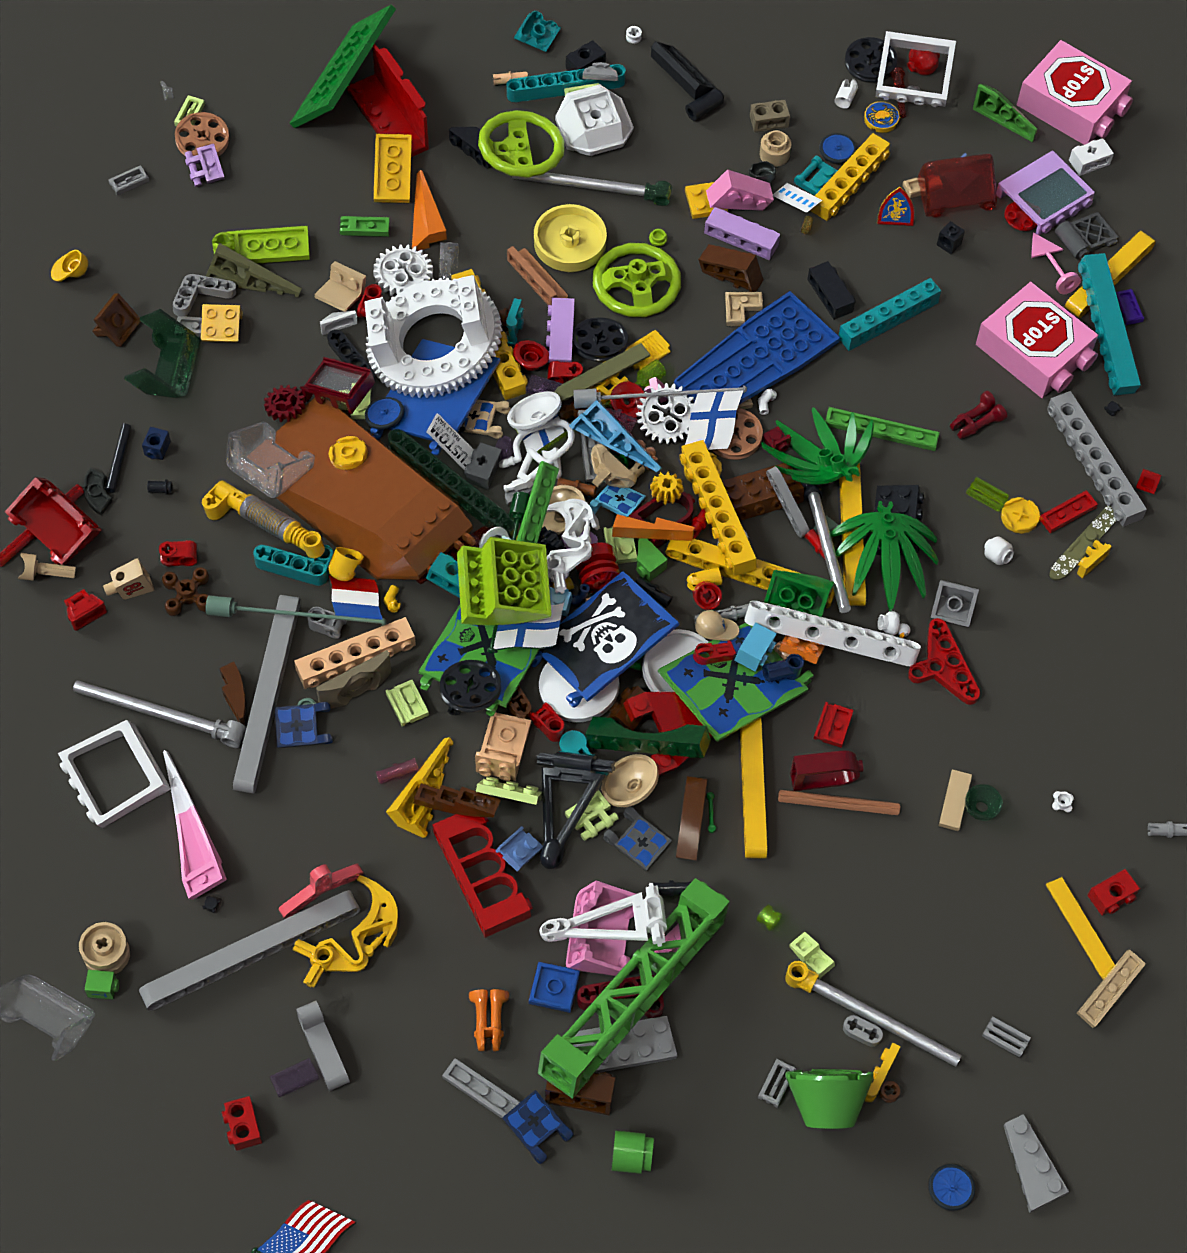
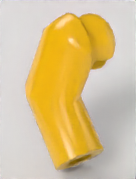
[383,585,401,612]

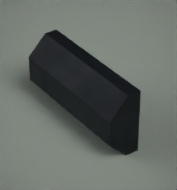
[651,41,717,100]

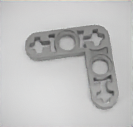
[173,274,236,316]

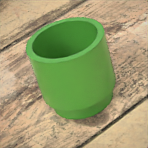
[612,1130,654,1174]

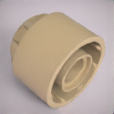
[759,130,791,167]

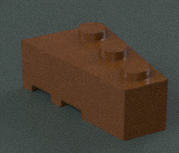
[698,244,764,292]

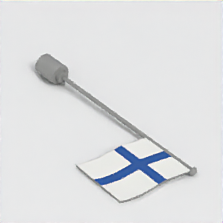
[574,385,747,450]

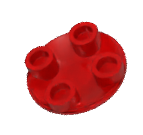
[1004,202,1040,231]

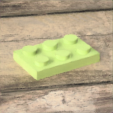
[476,777,542,805]

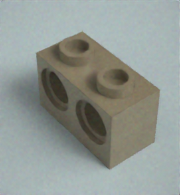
[750,100,790,132]

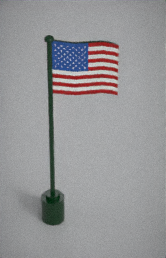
[251,1200,356,1253]

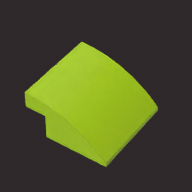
[457,537,552,625]

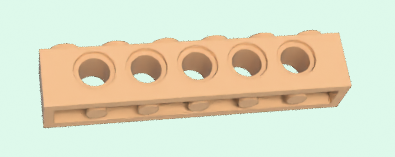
[294,617,416,689]

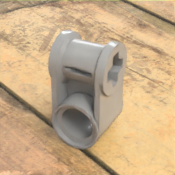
[308,607,347,639]

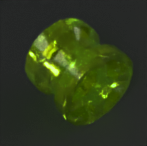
[756,904,783,931]

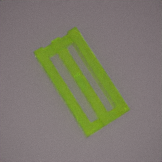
[966,477,1009,512]

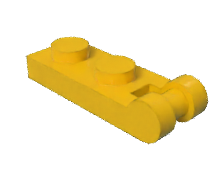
[865,1043,901,1103]

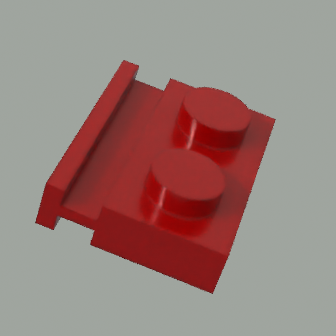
[814,702,854,748]

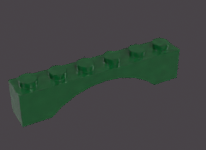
[585,716,711,758]

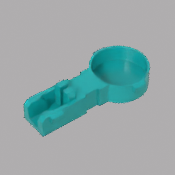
[559,730,609,776]

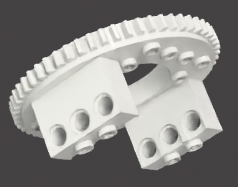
[364,275,502,398]

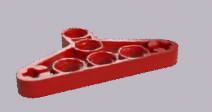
[908,618,980,705]

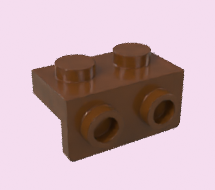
[607,686,644,731]

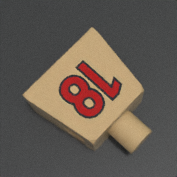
[103,558,155,600]

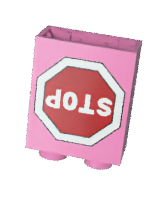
[1017,40,1133,145]
[975,282,1098,398]

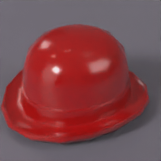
[513,340,549,371]

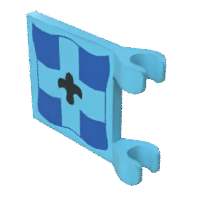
[589,485,646,517]

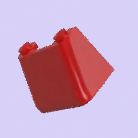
[5,477,101,565]

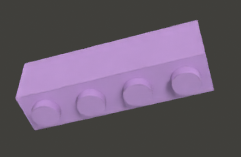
[704,207,780,260]
[546,298,574,363]

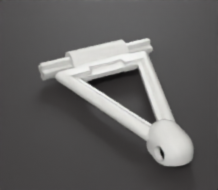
[539,883,667,947]

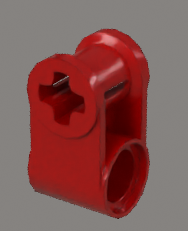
[357,284,382,318]
[547,361,583,386]
[159,540,197,567]
[530,702,565,742]

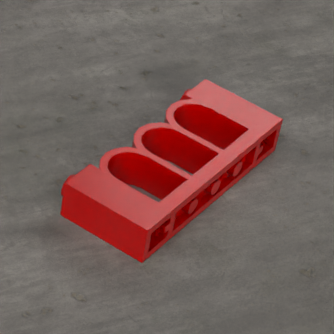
[432,814,533,938]

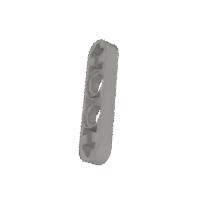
[766,467,810,538]

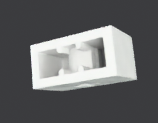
[1069,138,1114,176]

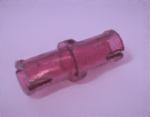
[376,758,419,784]

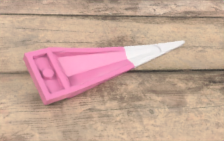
[163,750,227,900]

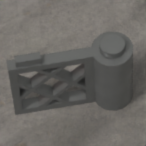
[1055,212,1119,259]

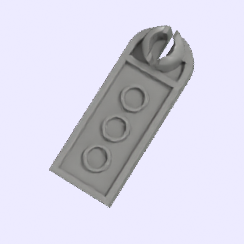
[574,1016,677,1073]

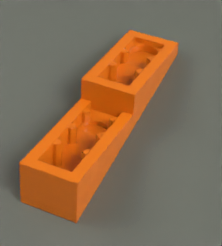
[612,514,695,541]

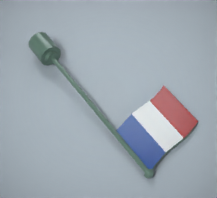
[206,575,387,626]

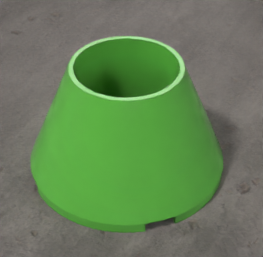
[785,1069,874,1129]

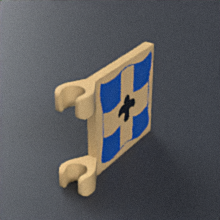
[464,400,510,439]

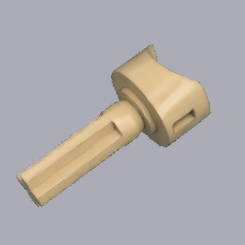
[18,553,76,581]

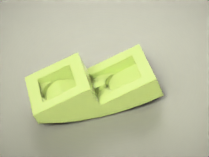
[789,932,835,979]

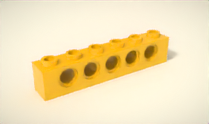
[810,133,890,221]

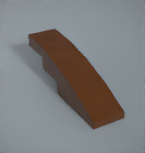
[676,776,707,860]
[413,783,501,817]

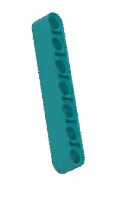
[507,64,626,102]

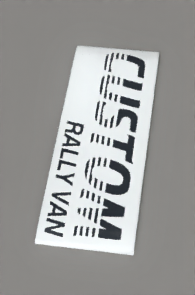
[426,413,474,470]

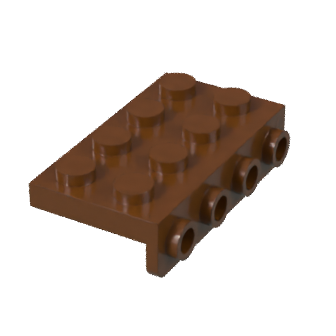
[722,463,804,521]

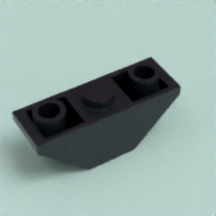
[449,126,490,169]

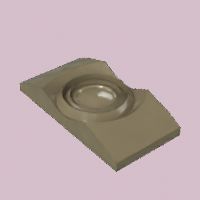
[316,650,392,708]

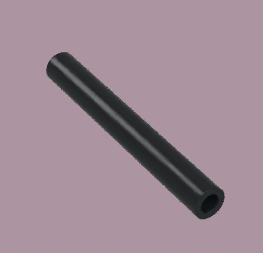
[105,423,131,493]

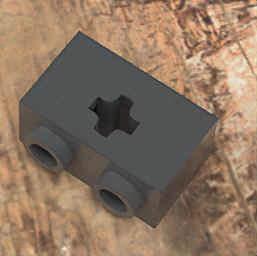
[464,442,502,490]

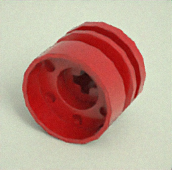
[576,542,620,592]

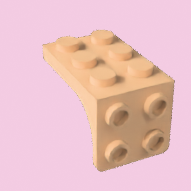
[475,713,531,781]

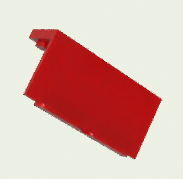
[347,44,429,157]

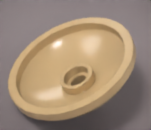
[542,485,586,535]
[601,754,659,807]

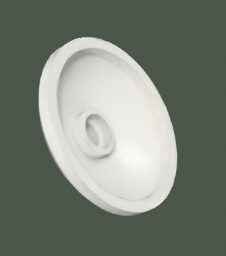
[507,391,562,430]

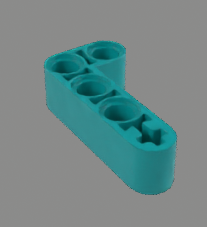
[253,545,333,586]

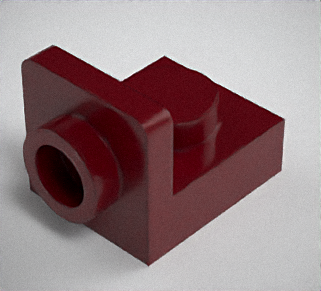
[762,426,792,452]

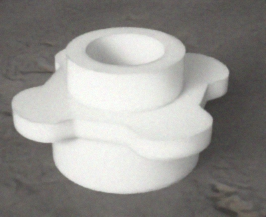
[1052,791,1074,813]

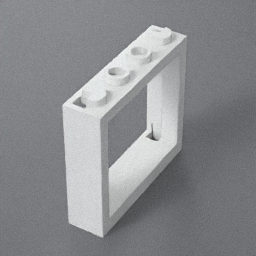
[876,31,956,107]

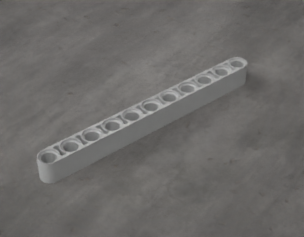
[233,595,301,794]
[139,890,360,1011]

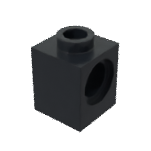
[937,221,965,254]

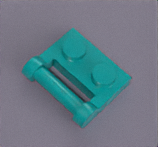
[794,156,838,196]
[506,298,524,348]

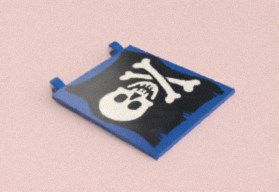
[531,571,680,708]

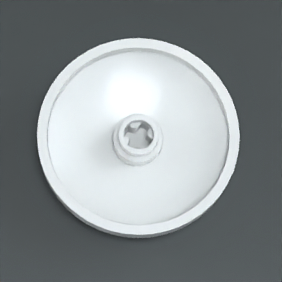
[642,629,708,692]
[539,662,619,722]

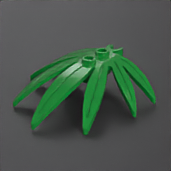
[761,407,874,484]
[830,501,939,611]

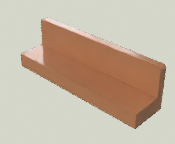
[507,246,568,305]

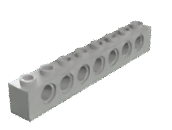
[1047,391,1147,527]

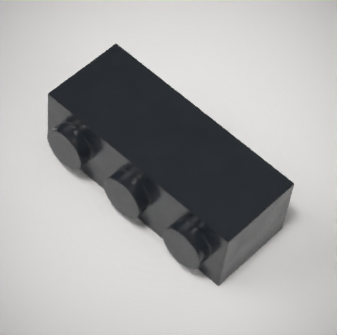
[807,261,856,320]

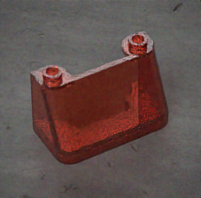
[917,154,997,218]

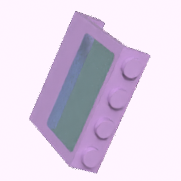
[996,150,1095,235]

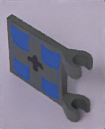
[603,806,672,871]

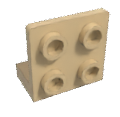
[315,261,366,312]

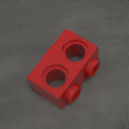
[222,1096,262,1151]

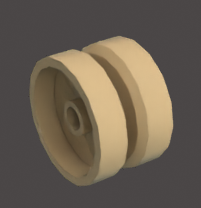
[79,922,130,974]

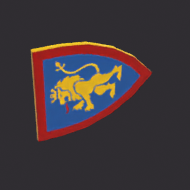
[877,187,914,226]

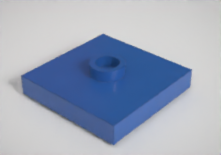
[529,962,580,1013]

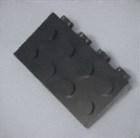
[872,485,924,555]

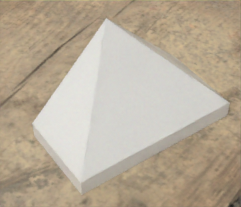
[320,310,357,335]

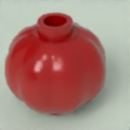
[907,49,940,76]

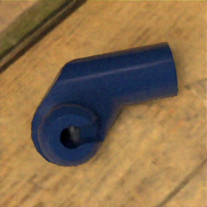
[571,584,590,607]

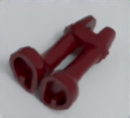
[949,391,1007,440]

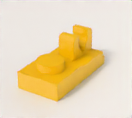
[1077,540,1112,579]

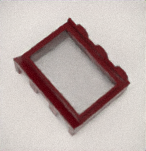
[300,357,375,414]

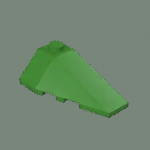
[973,84,1037,142]

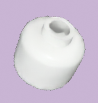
[984,536,1014,565]

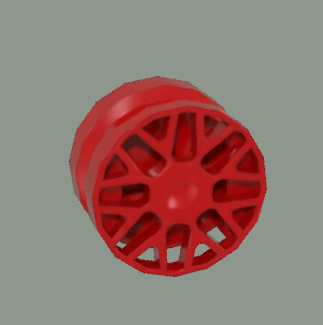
[693,581,722,610]

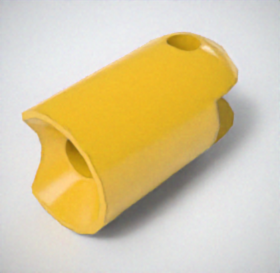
[687,567,722,591]

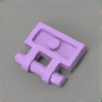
[185,144,225,187]

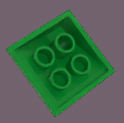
[764,570,834,630]

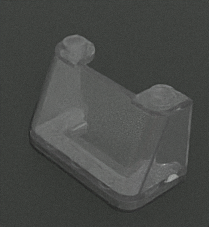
[226,421,315,498]

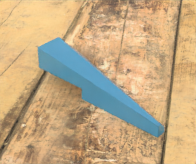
[569,400,662,472]

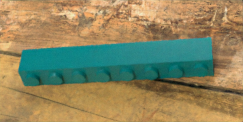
[1078,253,1141,395]

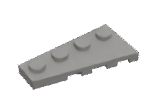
[1004,1114,1069,1213]

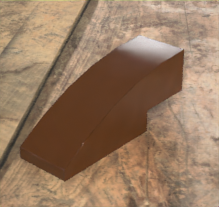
[219,661,247,726]

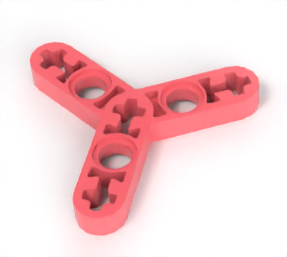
[279,864,364,919]

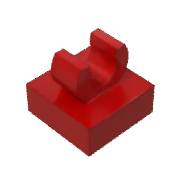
[1136,469,1161,494]

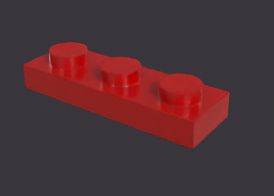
[1039,490,1098,533]

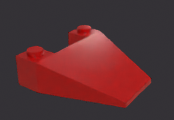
[623,692,712,776]

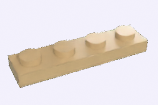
[1077,950,1146,1028]

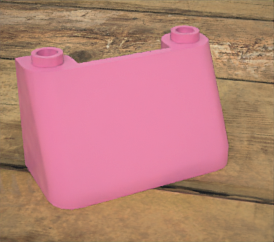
[566,881,635,976]

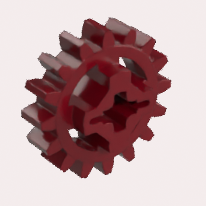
[264,385,306,422]

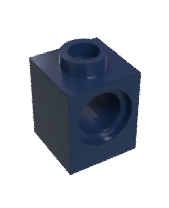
[142,427,171,460]

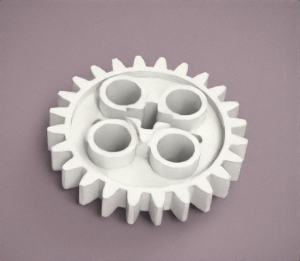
[373,245,433,296]
[636,383,694,445]

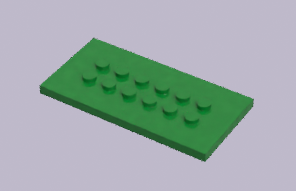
[289,4,396,128]

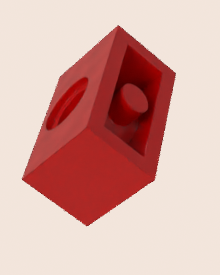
[1087,869,1140,916]

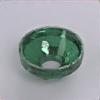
[965,784,1003,821]

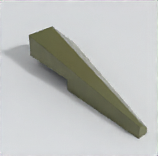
[206,243,301,297]

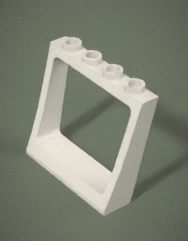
[58,720,171,828]

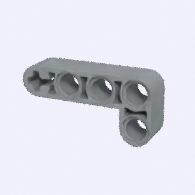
[296,1001,350,1091]

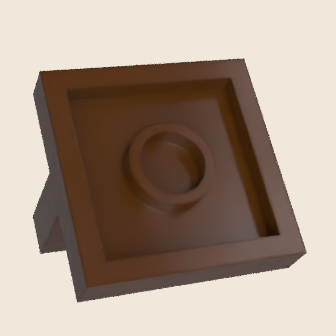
[92,293,142,347]

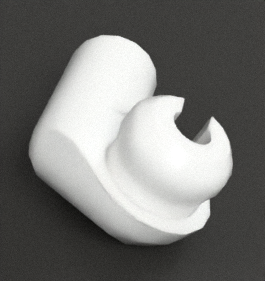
[758,389,777,415]

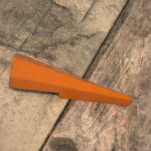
[412,170,447,251]

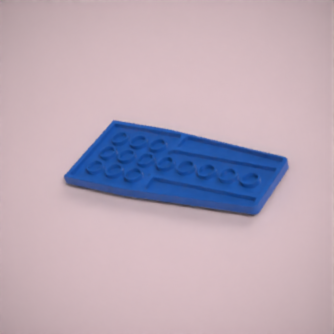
[674,291,840,405]

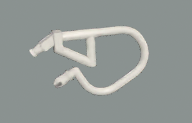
[499,419,575,493]

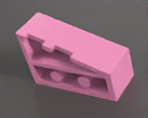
[706,170,774,211]

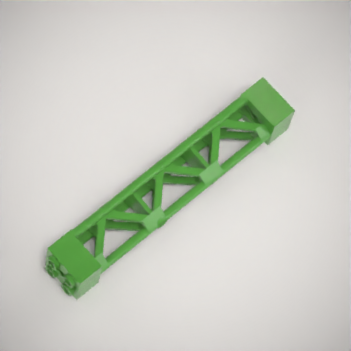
[538,878,730,1099]

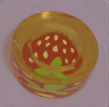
[801,215,813,234]

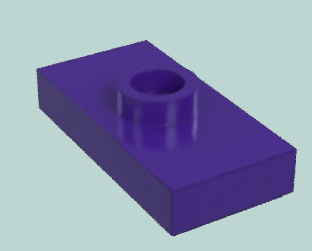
[1116,289,1144,325]

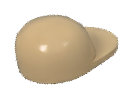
[695,610,739,641]

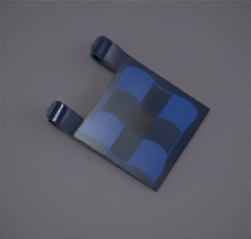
[275,702,333,748]
[502,1090,573,1164]

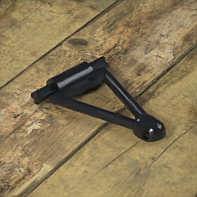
[537,751,616,869]

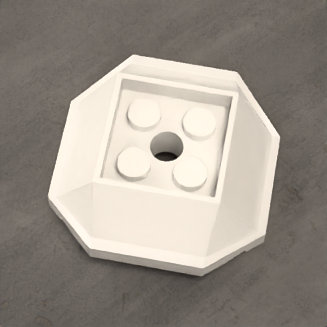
[555,84,634,156]

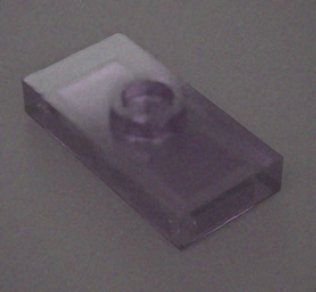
[526,374,563,394]
[270,1058,319,1098]

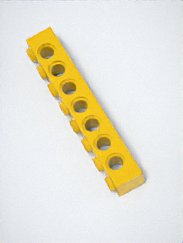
[451,269,528,400]
[679,440,756,576]

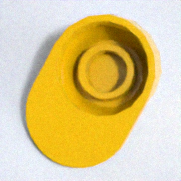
[51,250,88,282]

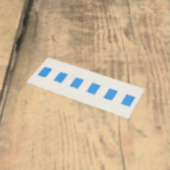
[773,183,822,213]

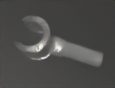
[160,81,174,100]

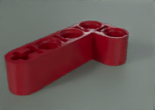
[577,975,664,1019]

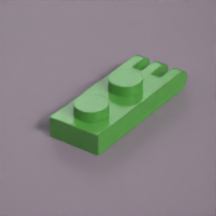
[339,216,390,236]

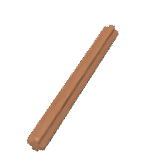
[778,790,900,815]

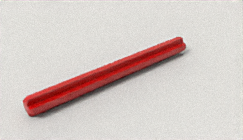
[0,484,84,567]

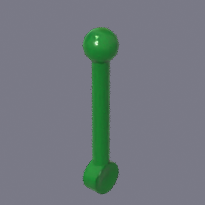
[706,792,716,833]

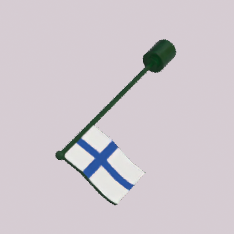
[487,492,564,654]

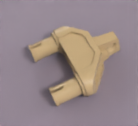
[591,444,645,488]

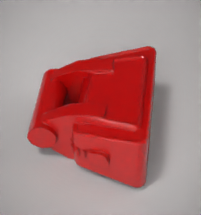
[64,589,107,631]

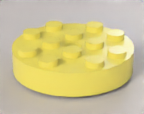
[534,204,607,272]

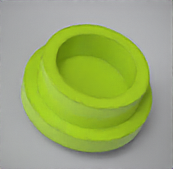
[649,229,667,246]

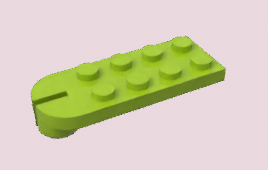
[212,226,310,263]

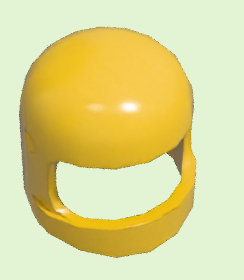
[328,547,364,581]

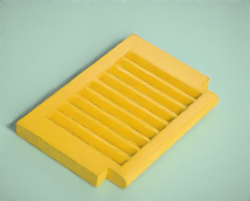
[625,330,671,371]

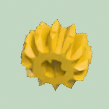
[650,471,683,505]

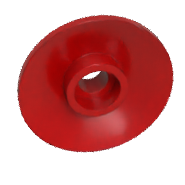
[610,381,646,419]

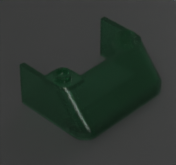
[124,309,200,398]

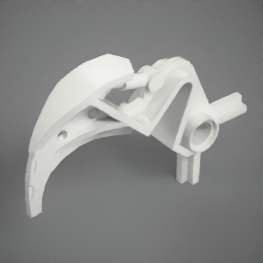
[546,499,600,594]

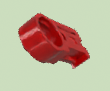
[693,640,736,665]

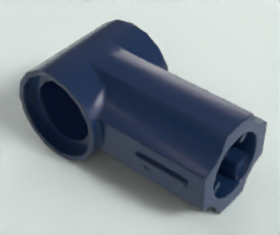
[762,654,804,682]

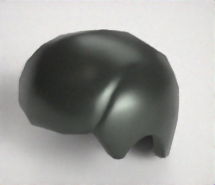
[748,161,776,183]

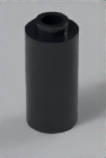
[685,88,724,121]

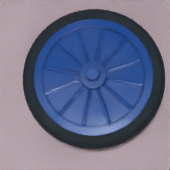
[819,133,857,164]
[365,397,404,429]
[929,1164,975,1211]

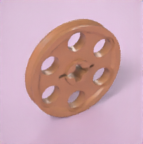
[175,112,229,157]
[712,408,763,460]

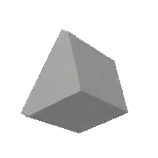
[931,580,979,627]

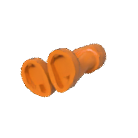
[469,989,509,1052]

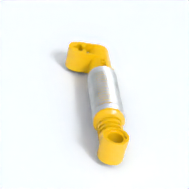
[202,481,325,558]

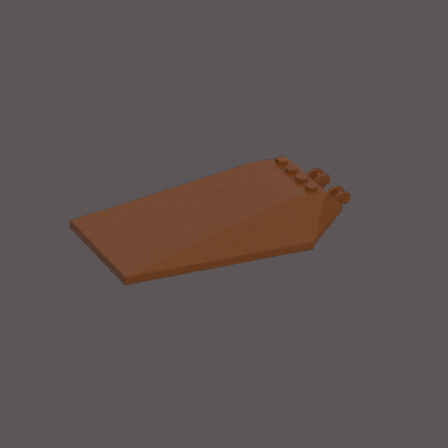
[239,398,476,580]

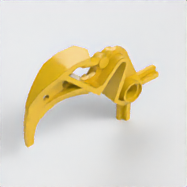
[293,875,399,988]

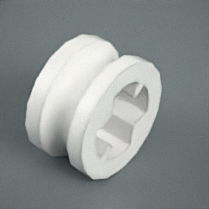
[626,26,642,44]

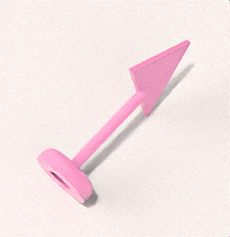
[1031,232,1081,294]

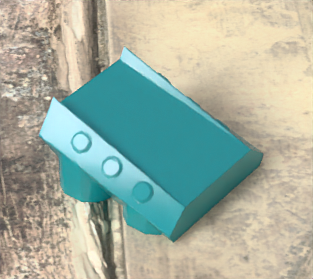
[514,11,561,52]

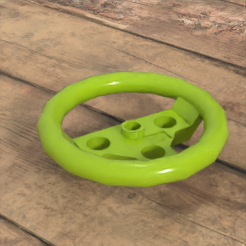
[478,110,565,178]
[593,243,681,317]

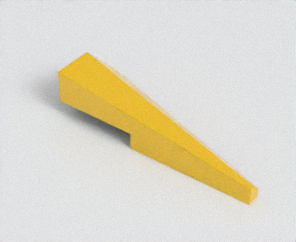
[386,737,453,838]

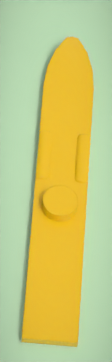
[1046,877,1115,980]

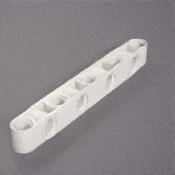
[744,601,921,667]

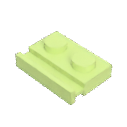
[603,527,637,564]
[385,680,429,727]

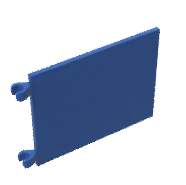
[370,339,501,455]

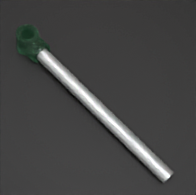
[512,172,672,206]

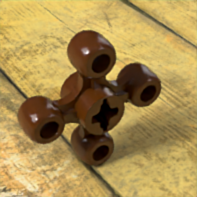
[162,567,209,616]

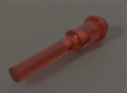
[891,67,906,118]

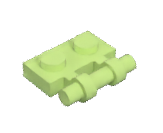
[565,790,619,841]

